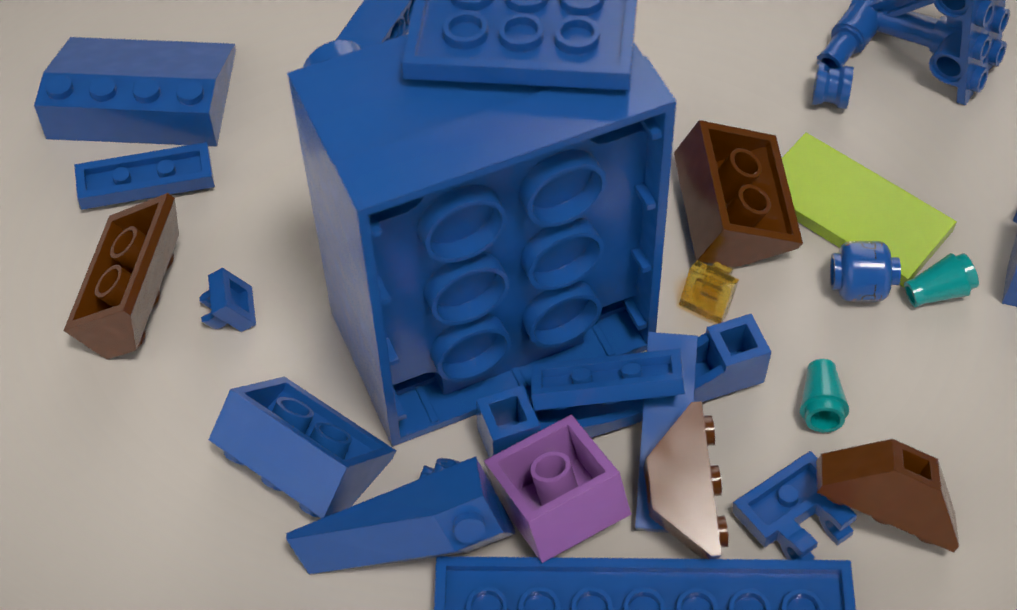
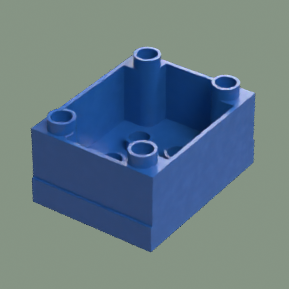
[287,34,677,447]

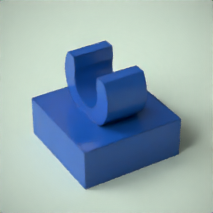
[199,267,256,332]

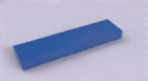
[635,332,698,533]

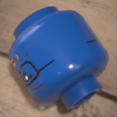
[830,241,901,302]

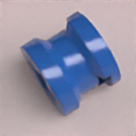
[812,62,854,109]

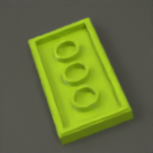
[782,132,957,287]

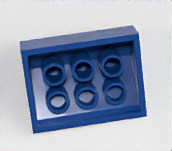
[34,37,236,147]

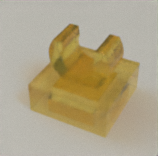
[679,260,739,323]

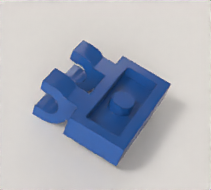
[732,450,857,560]

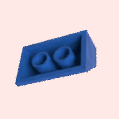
[208,376,397,518]

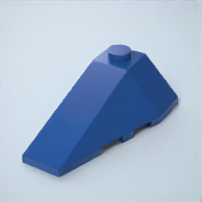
[286,456,516,574]

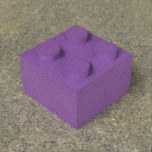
[484,414,631,563]

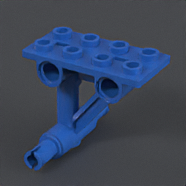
[817,0,1010,105]

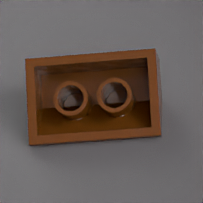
[674,120,803,268]
[63,193,179,360]

